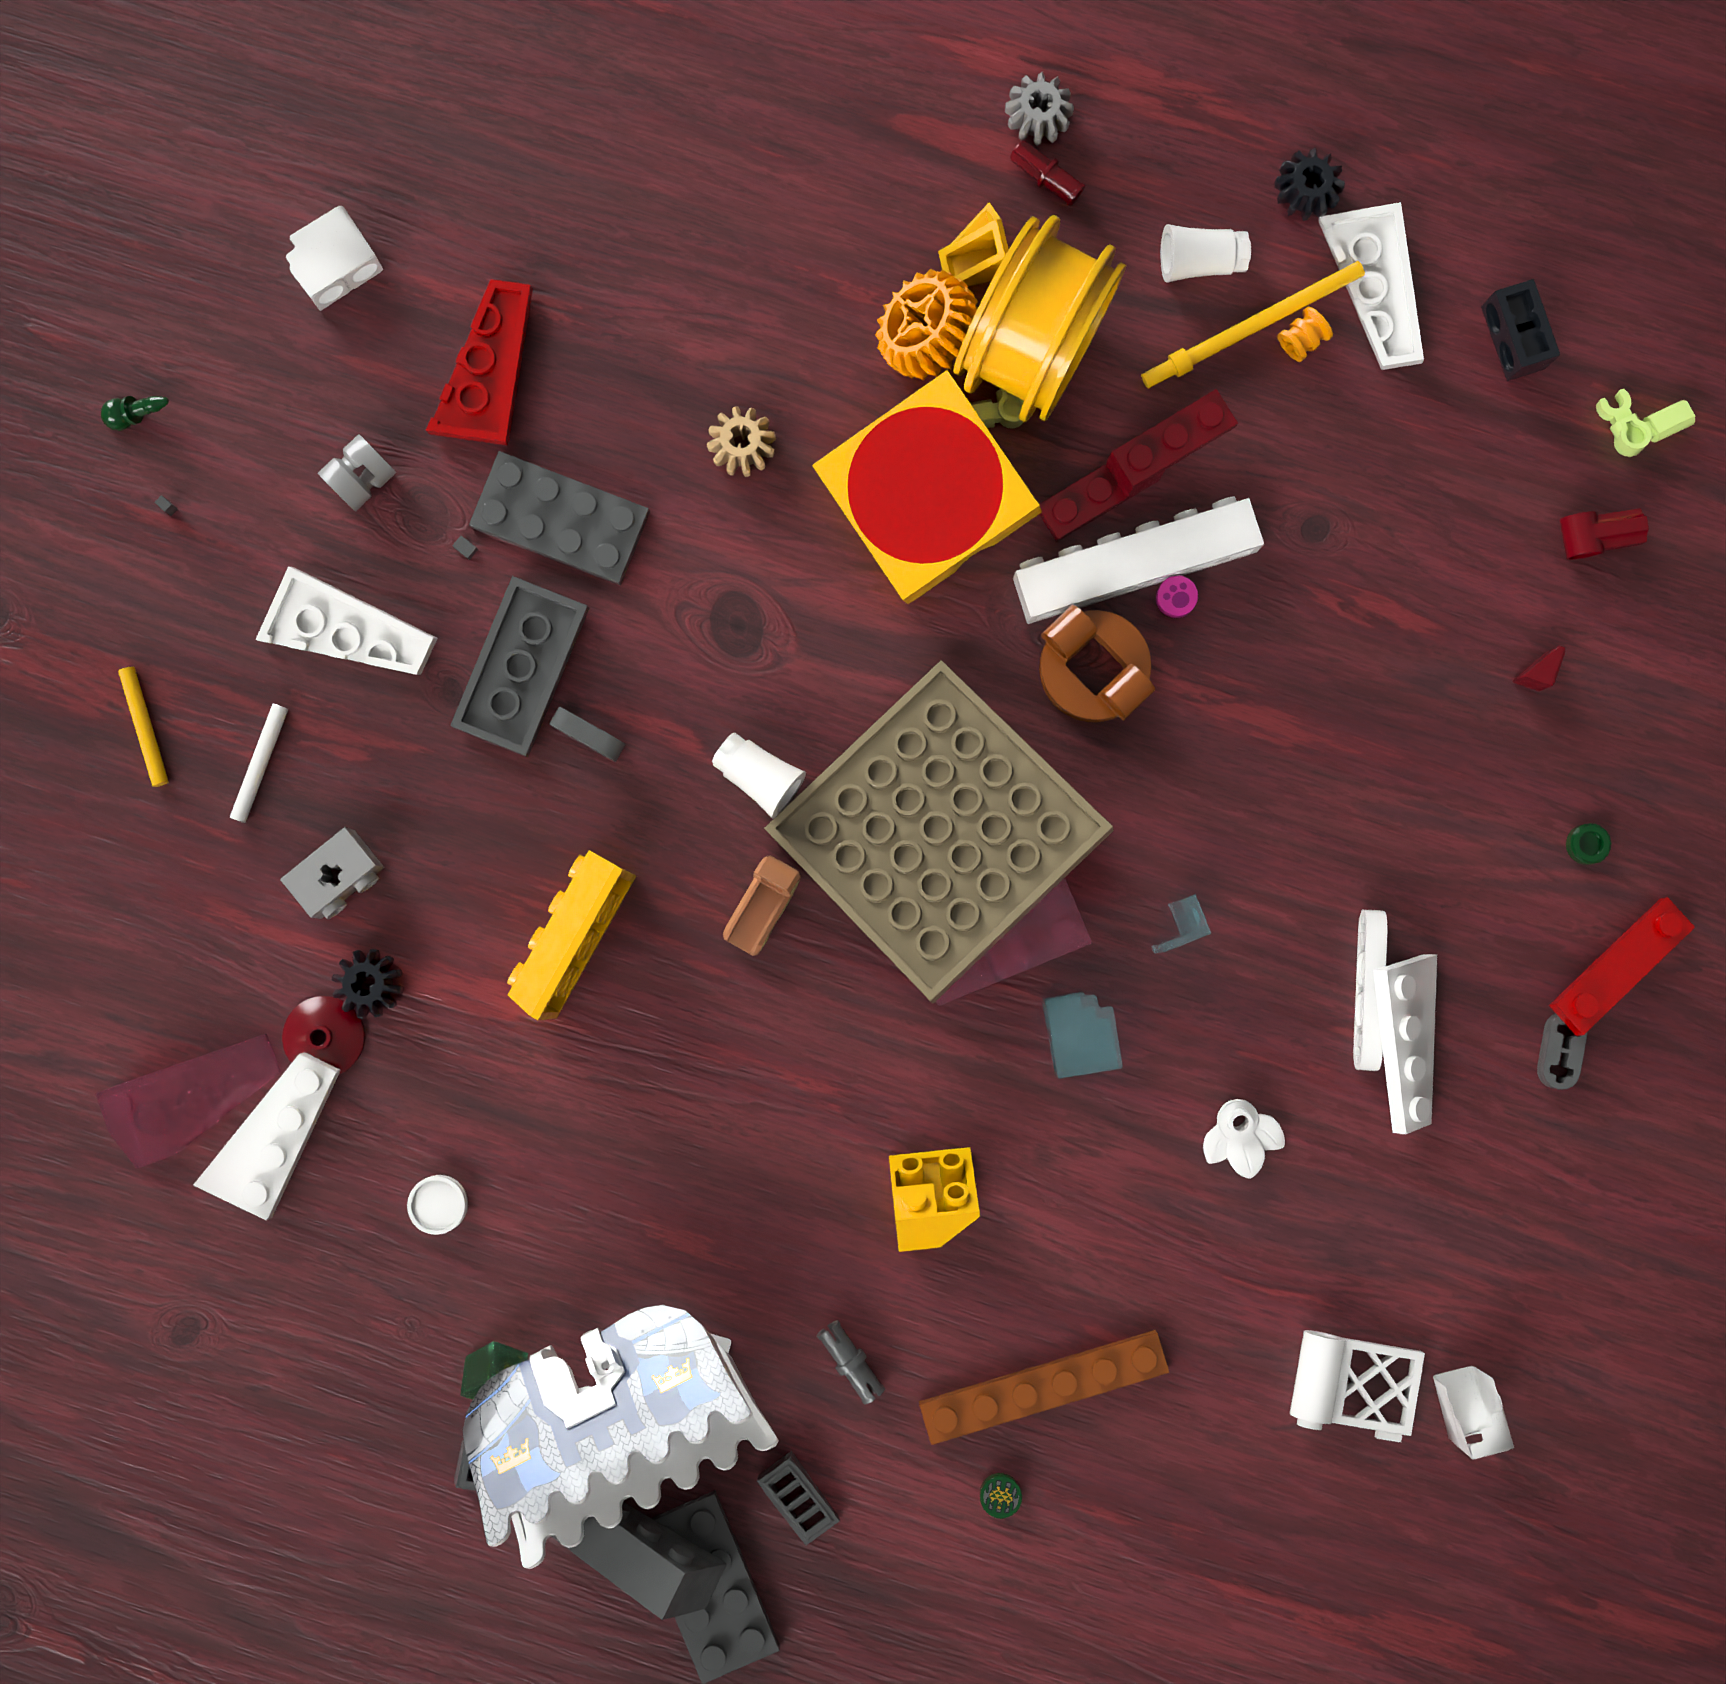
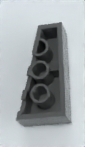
[551,1502,727,1620]

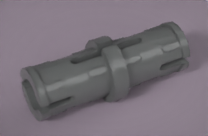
[817,1320,885,1405]

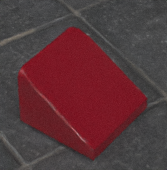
[1513,646,1566,692]

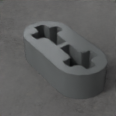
[549,707,626,762]
[1537,1013,1587,1089]

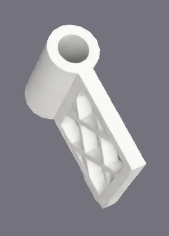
[1290,1330,1425,1442]

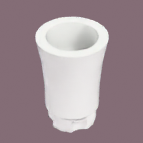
[1160,224,1251,283]
[712,733,806,819]

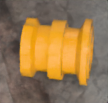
[1277,306,1333,362]

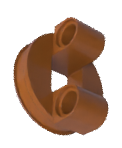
[1039,604,1155,722]

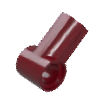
[1559,508,1649,560]

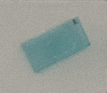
[1151,894,1211,953]

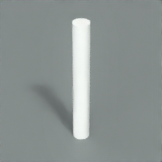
[230,703,288,823]

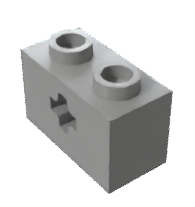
[280,827,385,919]

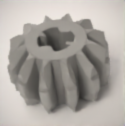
[1005,72,1074,146]

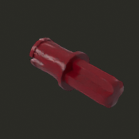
[1010,140,1085,207]

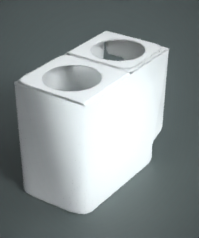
[286,206,383,311]
[1433,1366,1514,1460]

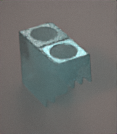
[1042,992,1123,1079]

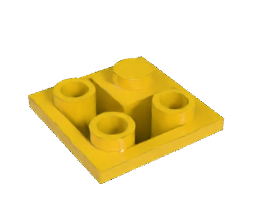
[889,1147,980,1252]

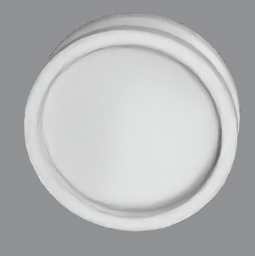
[407,1175,468,1235]

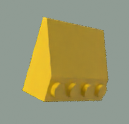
[507,850,636,1020]

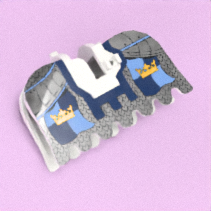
[463,1305,779,1569]

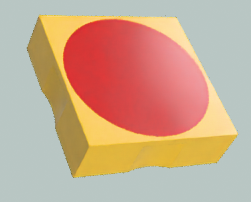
[812,370,1042,605]

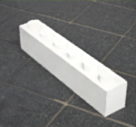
[1013,496,1264,624]

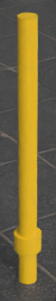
[1141,261,1365,389]

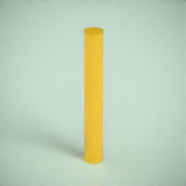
[118,667,169,787]

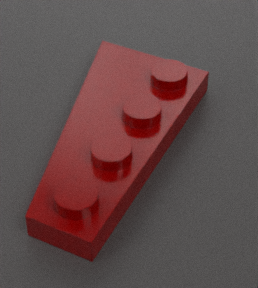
[426,279,533,446]

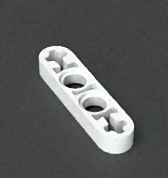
[1353,910,1387,1071]

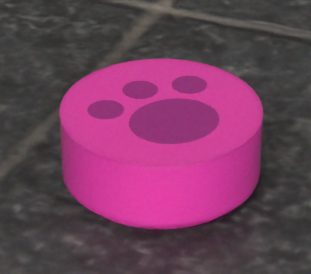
[1156,576,1198,618]

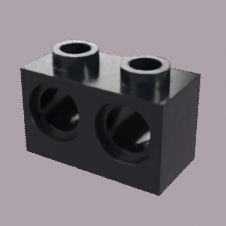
[1481,279,1560,381]

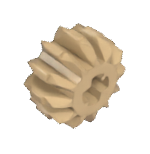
[707,406,776,477]

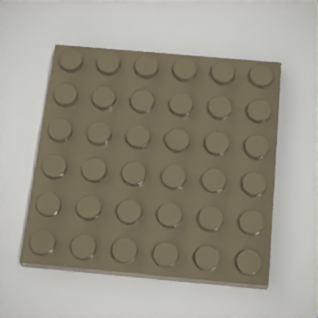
[764,660,1114,1004]

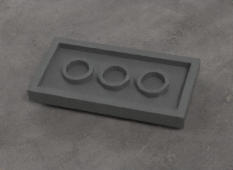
[469,451,650,586]
[450,576,590,757]
[651,1490,780,1684]

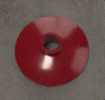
[282,996,365,1075]

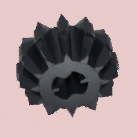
[1274,148,1345,222]
[332,949,404,1019]

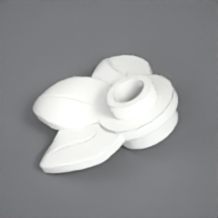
[1203,1099,1285,1179]

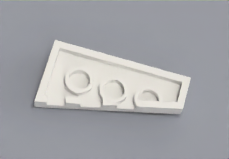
[1319,202,1424,370]
[256,566,438,675]
[1373,954,1437,1134]
[193,1052,341,1221]

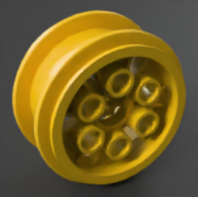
[953,215,1127,422]

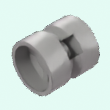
[318,434,396,512]

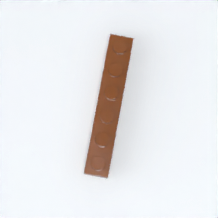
[919,1330,1170,1445]

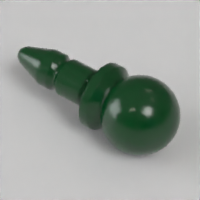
[100,396,169,431]

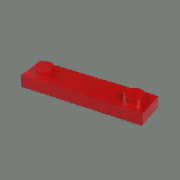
[1549,897,1695,1036]

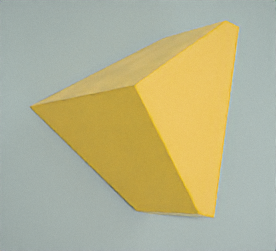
[938,203,1009,286]

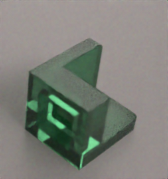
[460,1341,528,1400]

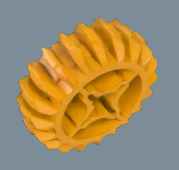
[875,269,978,380]

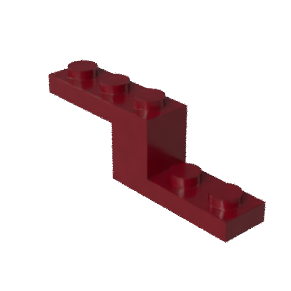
[1039,389,1238,542]

